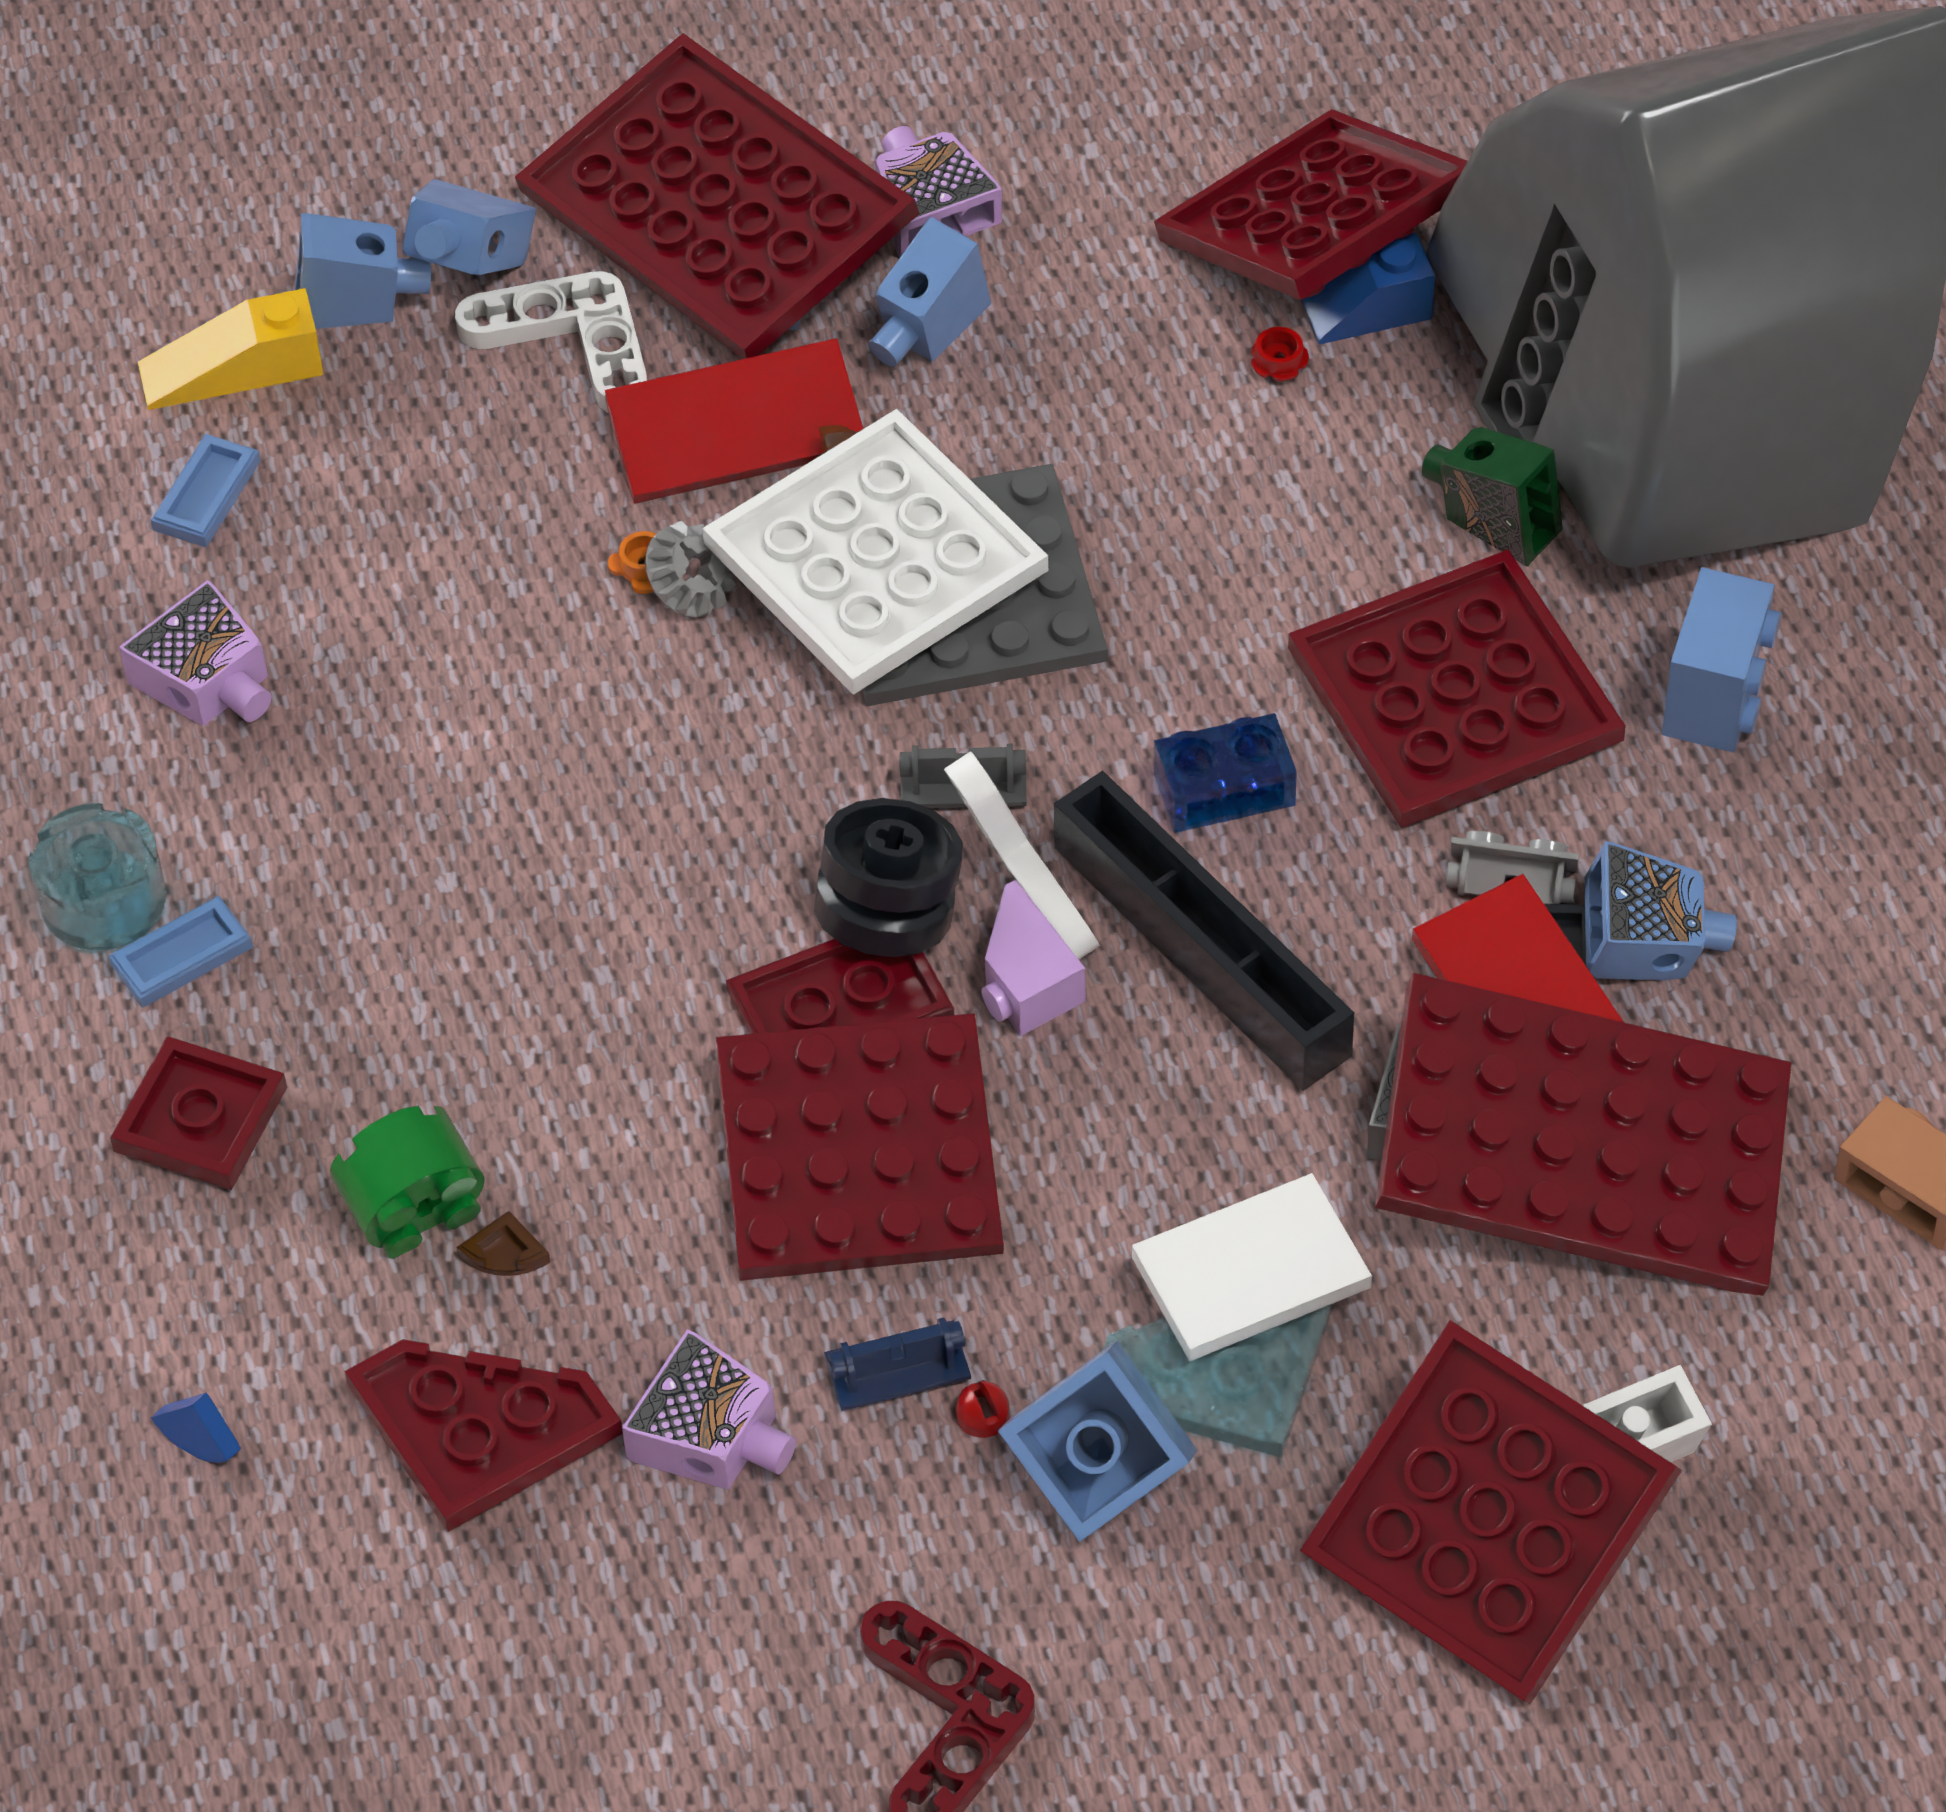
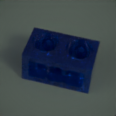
[1154,713,1297,833]

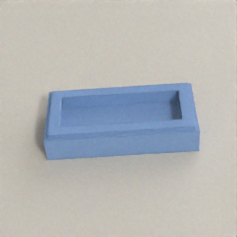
[151,434,261,548]
[109,896,253,1008]

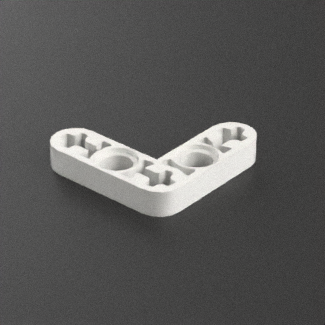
[455,271,647,413]
[944,751,1100,960]

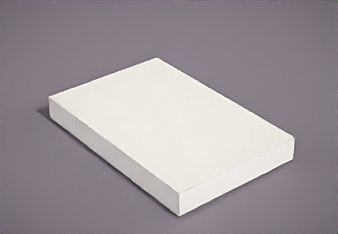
[1132,1173,1372,1362]

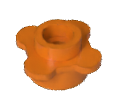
[608,531,656,594]

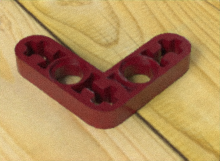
[860,1601,1035,1812]

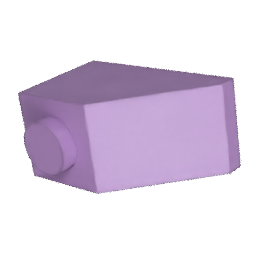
[981,880,1086,1036]

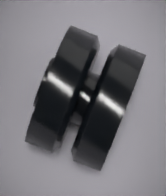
[814,798,963,957]

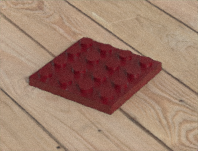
[1154,109,1468,300]
[1288,549,1626,828]
[716,1013,1004,1281]
[1300,1320,1682,1704]

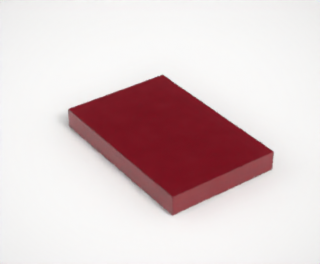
[726,939,954,1034]

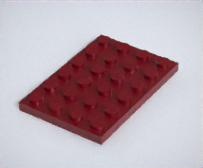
[515,33,920,359]
[1375,973,1792,1296]

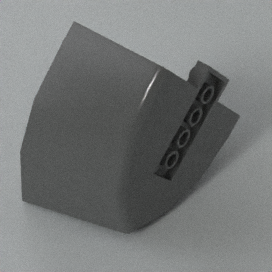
[1426,6,1946,567]

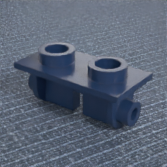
[824,1317,971,1411]

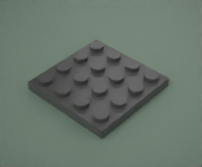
[862,463,1108,707]

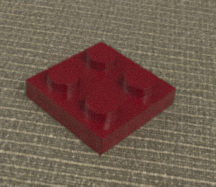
[110,1036,287,1190]

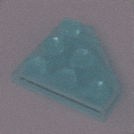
[1102,1302,1336,1458]

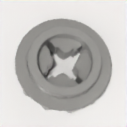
[646,520,737,617]

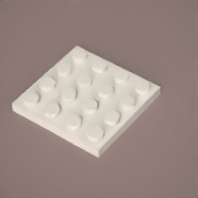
[702,409,1049,695]

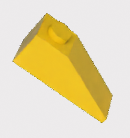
[138,288,324,410]

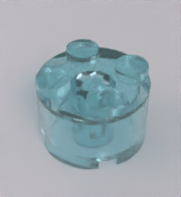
[29,803,167,954]

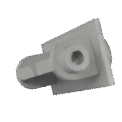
[1446,831,1579,904]

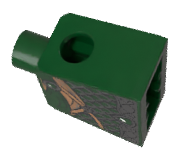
[1422,427,1563,567]

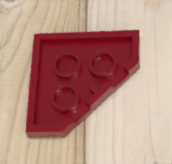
[344,1339,623,1532]

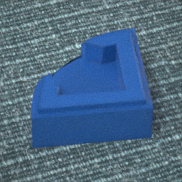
[151,1393,241,1463]

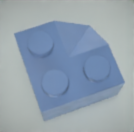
[1662,567,1782,753]
[998,1341,1198,1542]

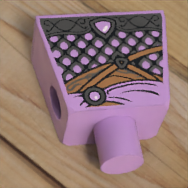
[875,126,1002,257]
[119,580,271,726]
[622,1329,796,1490]

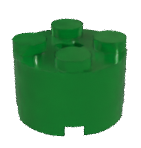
[330,1105,485,1259]

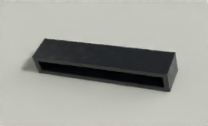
[1054,770,1355,1091]

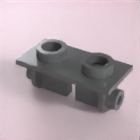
[899,743,1027,808]

